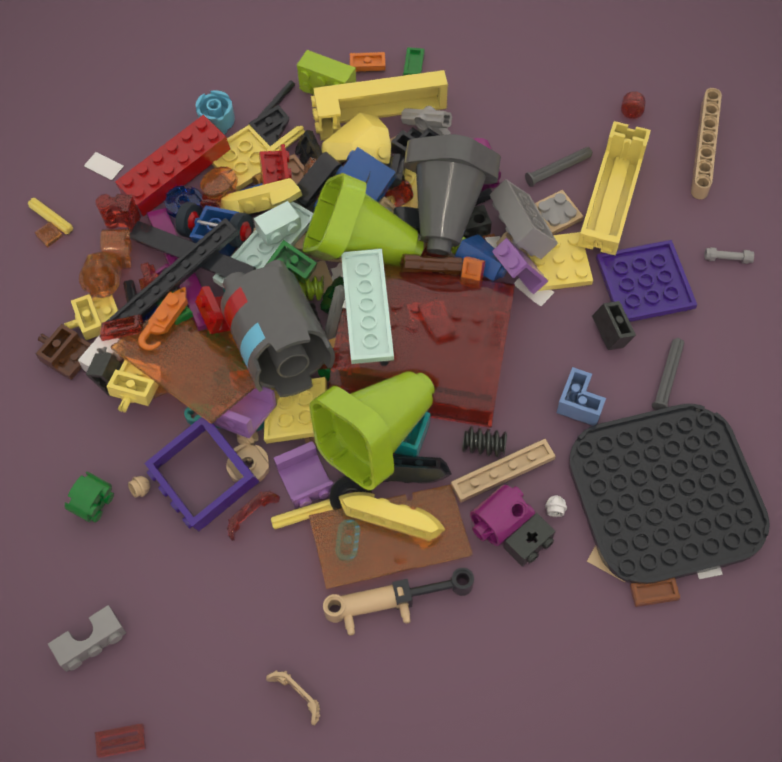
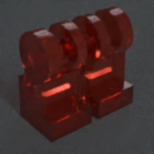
[95,194,141,232]

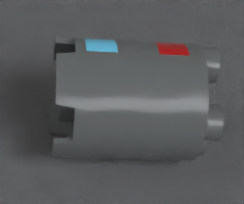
[220,260,335,397]

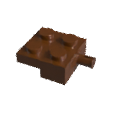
[35,324,91,380]

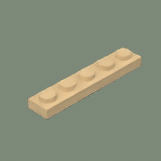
[451,439,556,503]

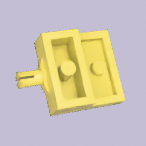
[64,291,118,340]
[107,358,165,413]

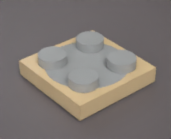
[535,190,584,235]

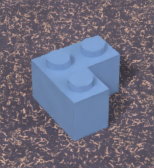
[556,367,606,426]

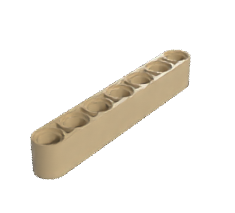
[691,88,722,199]

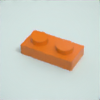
[350,52,386,71]

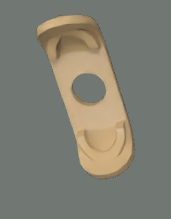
[266,670,320,726]

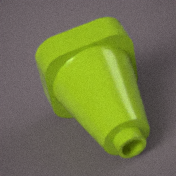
[303,173,424,267]
[309,371,435,490]

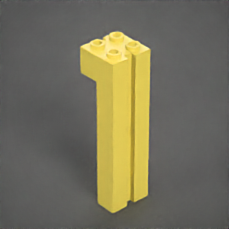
[311,70,448,141]
[577,121,651,256]

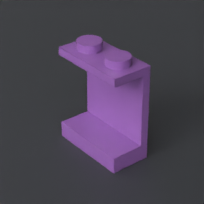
[492,238,548,294]
[211,378,277,439]
[274,441,333,509]

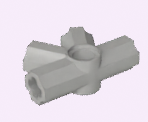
[401,106,453,135]

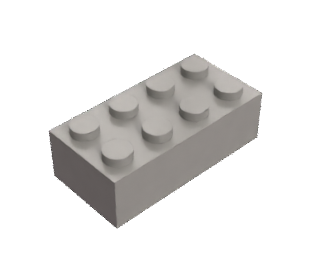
[490,179,558,259]

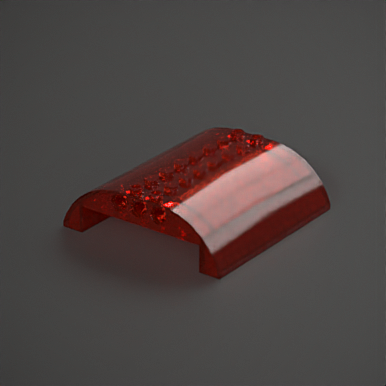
[329,264,515,428]

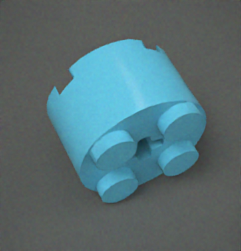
[195,90,235,134]

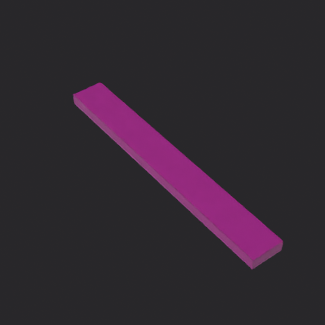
[147,208,207,331]

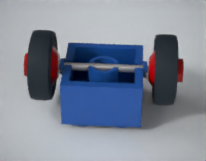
[176,202,254,257]

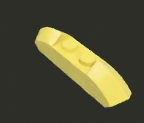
[220,178,302,214]
[339,492,445,541]

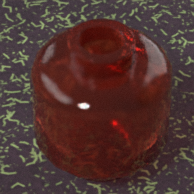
[621,91,646,119]

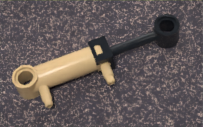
[323,568,474,635]

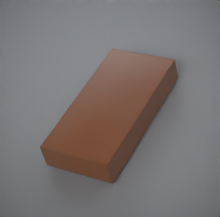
[630,578,680,607]

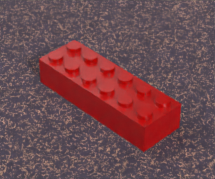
[115,115,231,217]

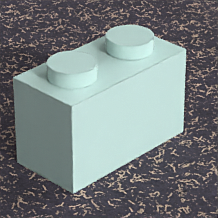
[254,201,301,246]

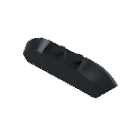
[383,455,452,484]

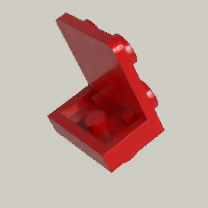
[195,286,230,334]

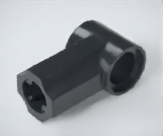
[388,154,405,191]

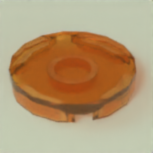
[200,166,238,199]

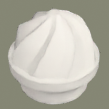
[545,495,567,517]

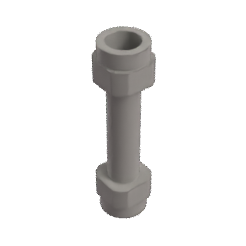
[704,247,754,264]

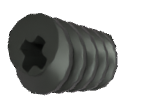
[462,426,507,458]

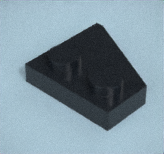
[249,105,289,146]

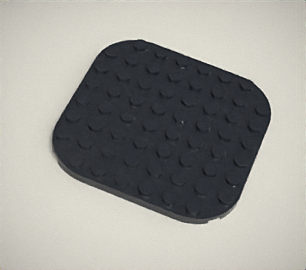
[569,404,770,584]

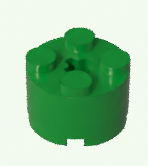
[65,471,114,523]

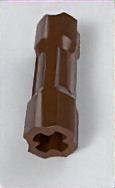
[400,254,463,275]

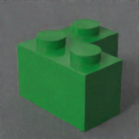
[266,240,317,284]

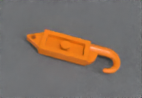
[138,287,188,351]

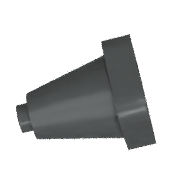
[404,134,501,255]

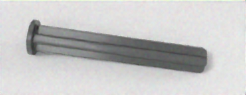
[525,147,593,187]
[652,338,685,410]

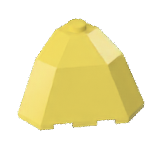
[321,112,391,165]

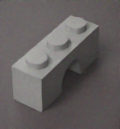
[48,605,126,672]

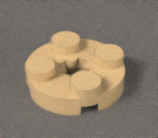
[226,444,269,482]

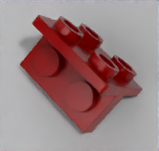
[259,144,292,185]

